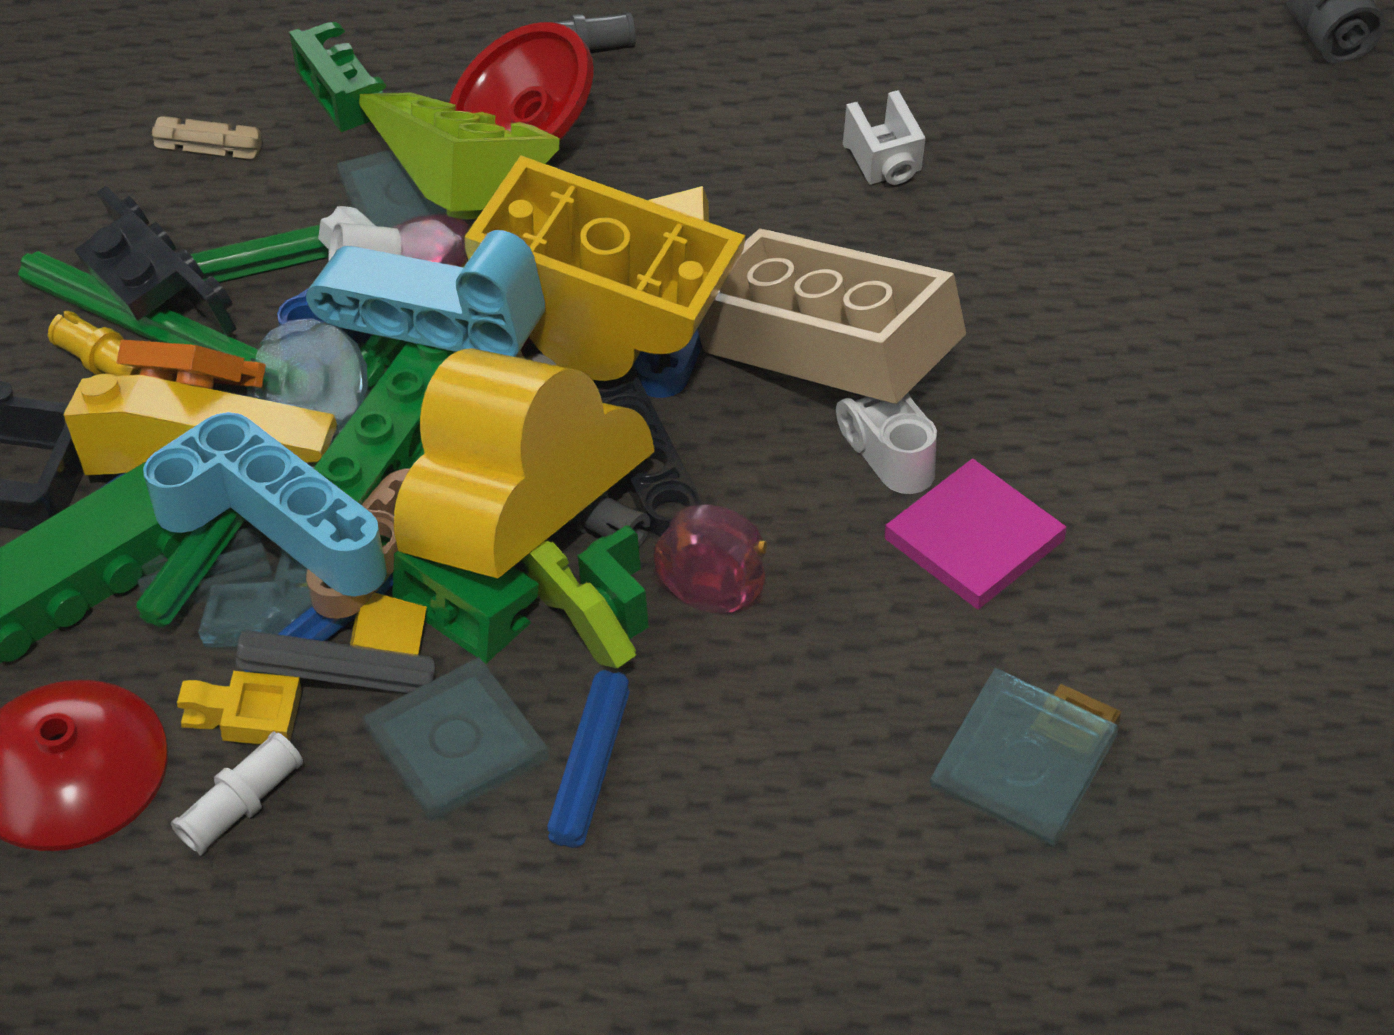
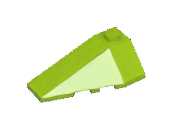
[359,92,559,219]

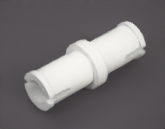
[171,731,303,855]

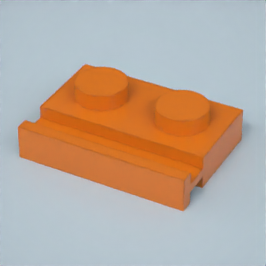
[116,339,266,389]

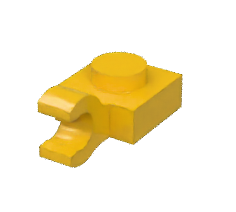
[177,670,302,744]

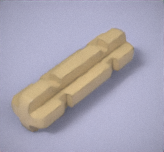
[152,116,262,160]

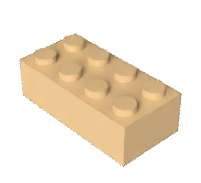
[697,228,966,404]

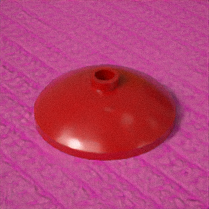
[449,22,594,141]
[0,680,168,851]

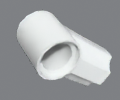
[318,206,401,260]

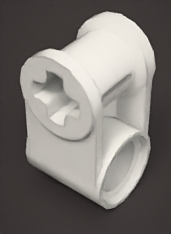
[836,393,937,494]

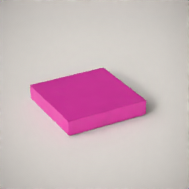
[885,458,1066,610]

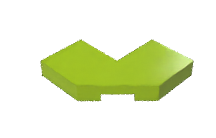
[519,541,636,668]

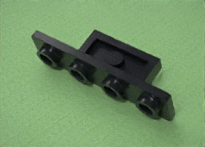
[74,186,237,336]

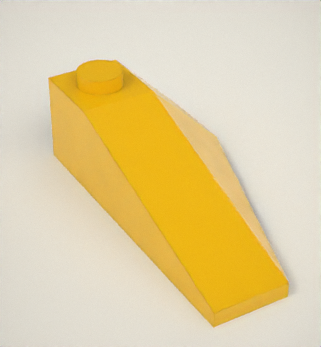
[63,373,337,475]

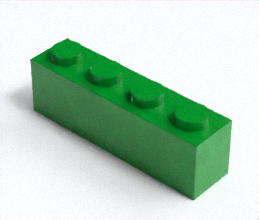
[0,462,188,663]

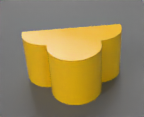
[465,155,745,381]
[394,348,655,578]

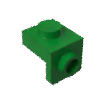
[577,525,649,639]

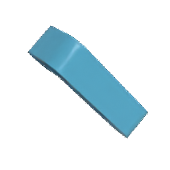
[306,230,545,357]
[143,412,387,596]

